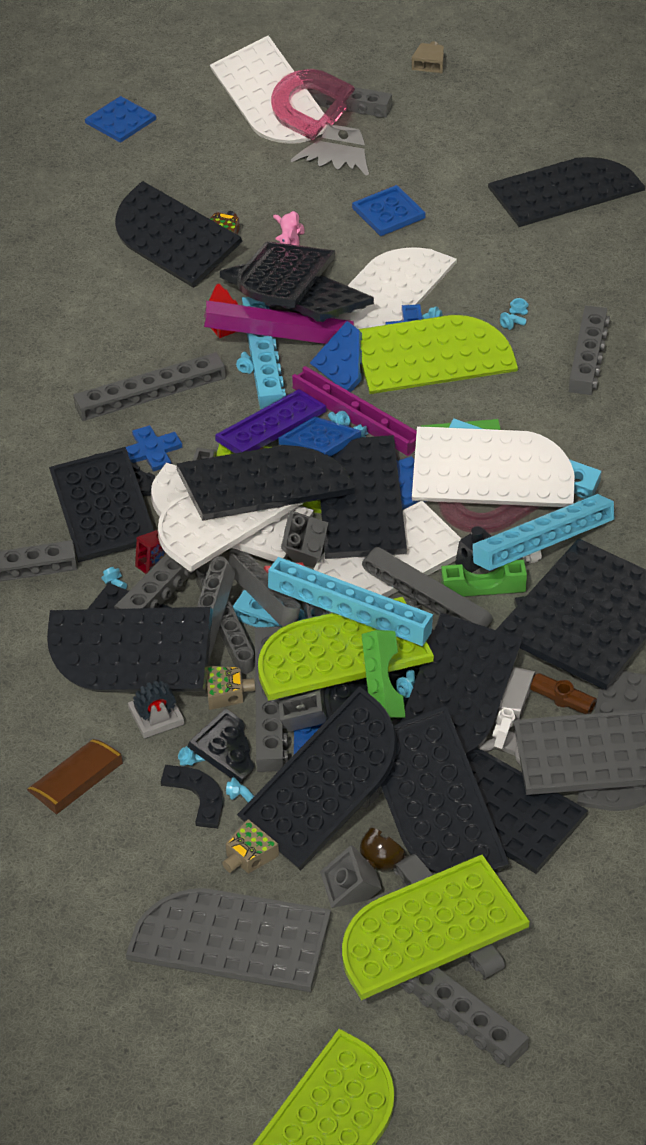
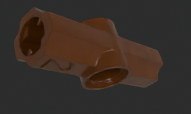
[530,673,597,714]

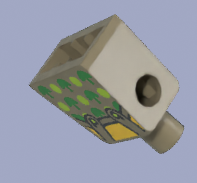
[207,666,255,710]
[222,819,279,874]

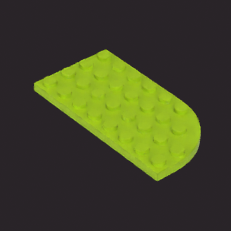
[359,315,518,394]
[258,597,434,701]
[342,855,530,1000]
[253,1029,394,1145]

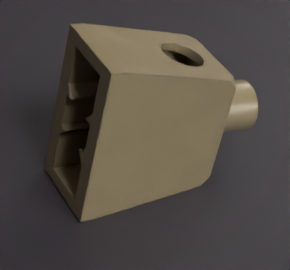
[412,41,444,73]

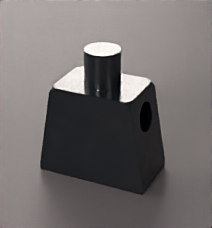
[455,526,492,573]

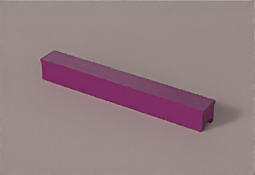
[204,300,354,344]
[292,366,417,456]

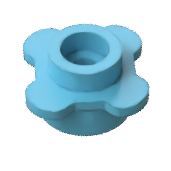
[509,298,528,315]

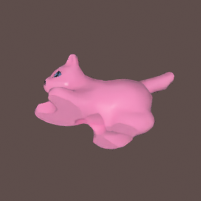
[273,211,304,245]

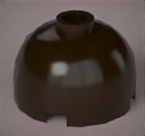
[360,828,406,872]

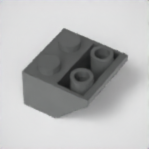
[281,510,328,567]
[278,687,327,732]

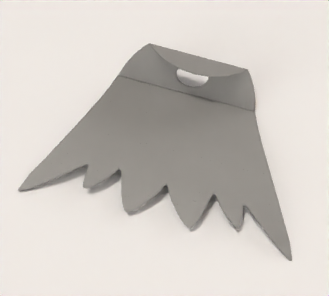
[291,124,369,175]

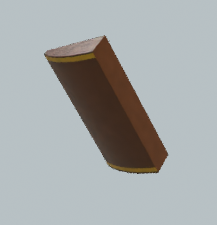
[27,739,123,815]

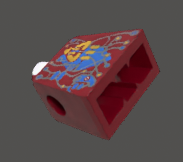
[135,530,167,574]

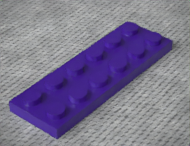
[215,389,326,453]

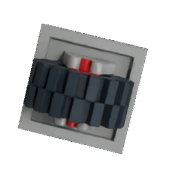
[128,681,184,738]

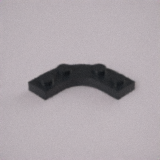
[161,765,223,829]

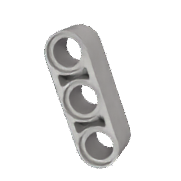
[498,666,536,720]

